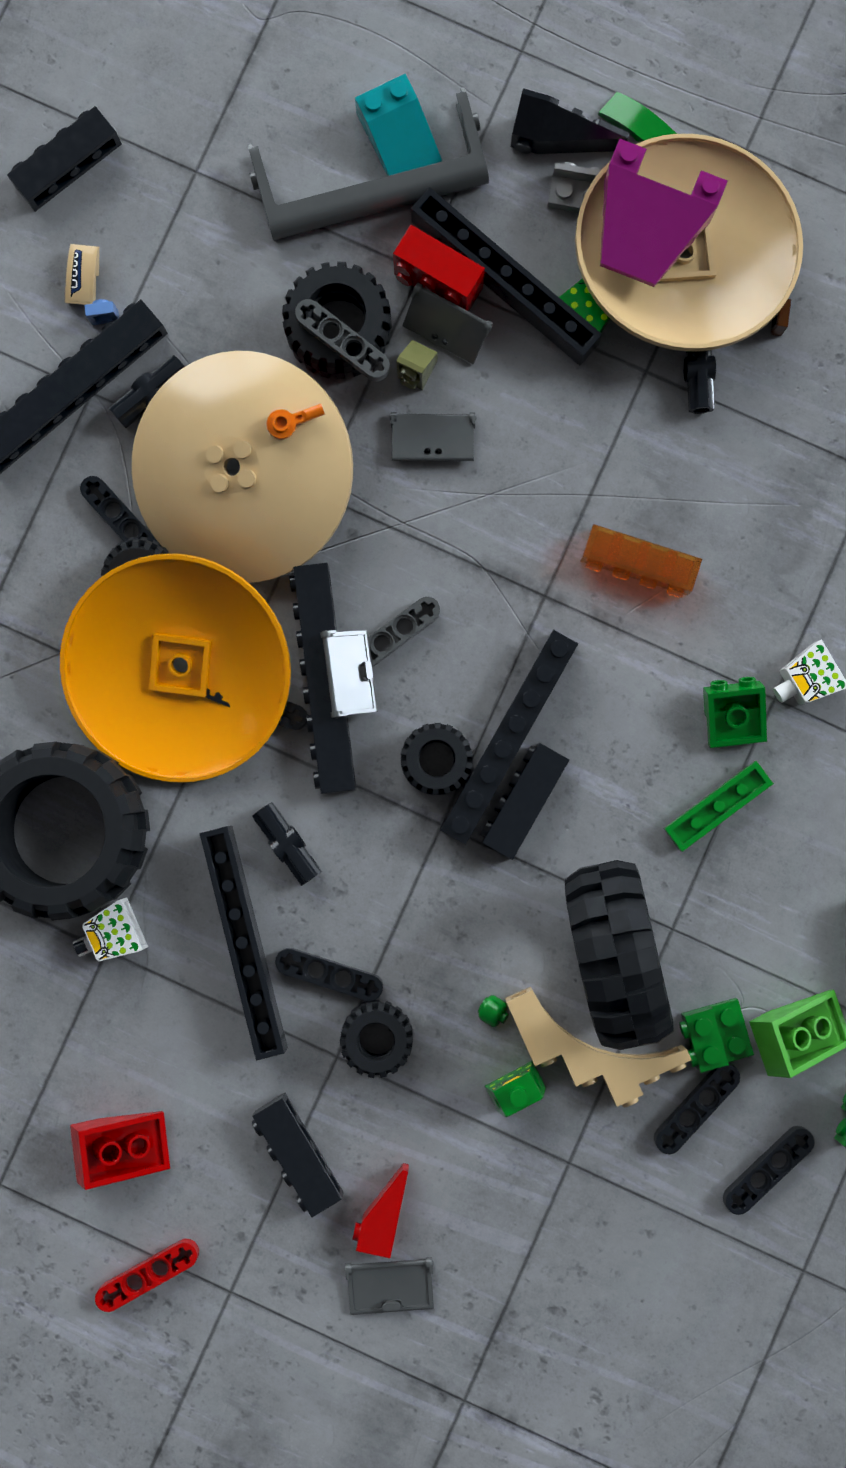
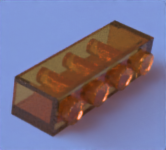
[580,524,702,598]

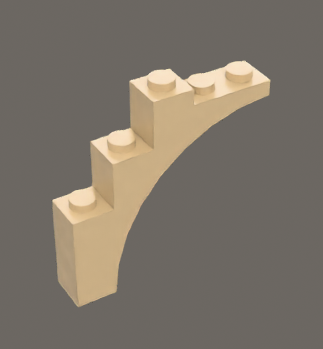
[505,987,692,1107]

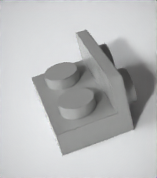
[547,162,602,213]

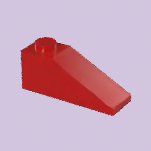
[352,1163,409,1258]

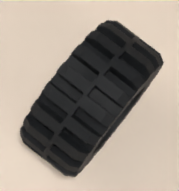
[282,261,392,379]

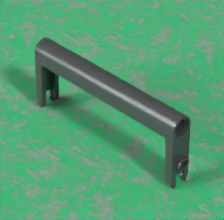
[248,87,489,241]

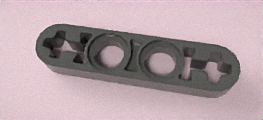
[295,299,390,382]
[368,597,440,668]

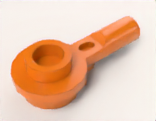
[266,403,325,439]

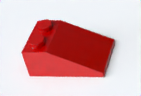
[70,1111,170,1190]

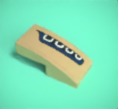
[65,244,99,305]

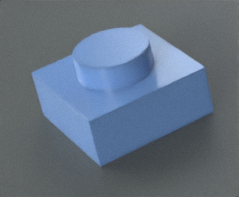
[84,299,119,325]

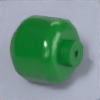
[478,995,509,1027]

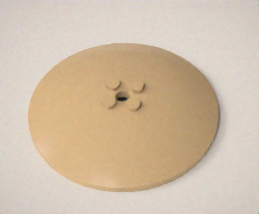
[575,134,803,351]
[132,351,353,583]

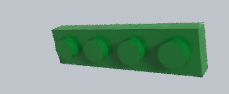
[663,761,774,852]

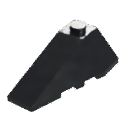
[510,88,630,154]

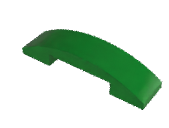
[598,92,677,143]

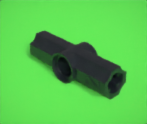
[683,350,716,414]
[109,355,185,428]
[252,802,322,886]

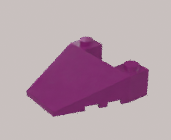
[600,139,728,287]

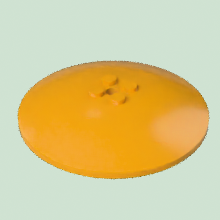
[60,553,291,782]

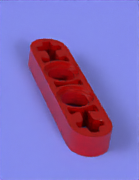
[95,1238,199,1312]

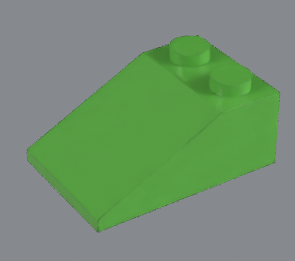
[749,990,846,1078]

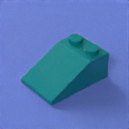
[355,73,442,176]

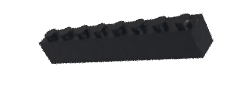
[411,187,602,366]
[0,299,168,474]
[289,563,357,794]
[440,629,579,845]
[199,826,288,1061]

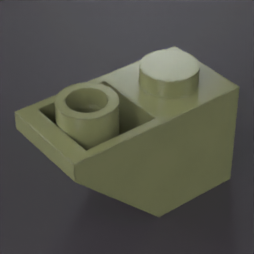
[396,340,438,390]

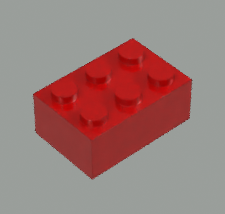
[393,225,485,311]

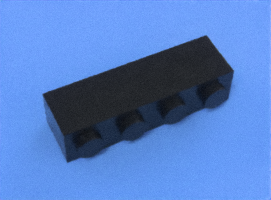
[7,106,122,212]
[480,743,569,860]
[252,1093,343,1218]

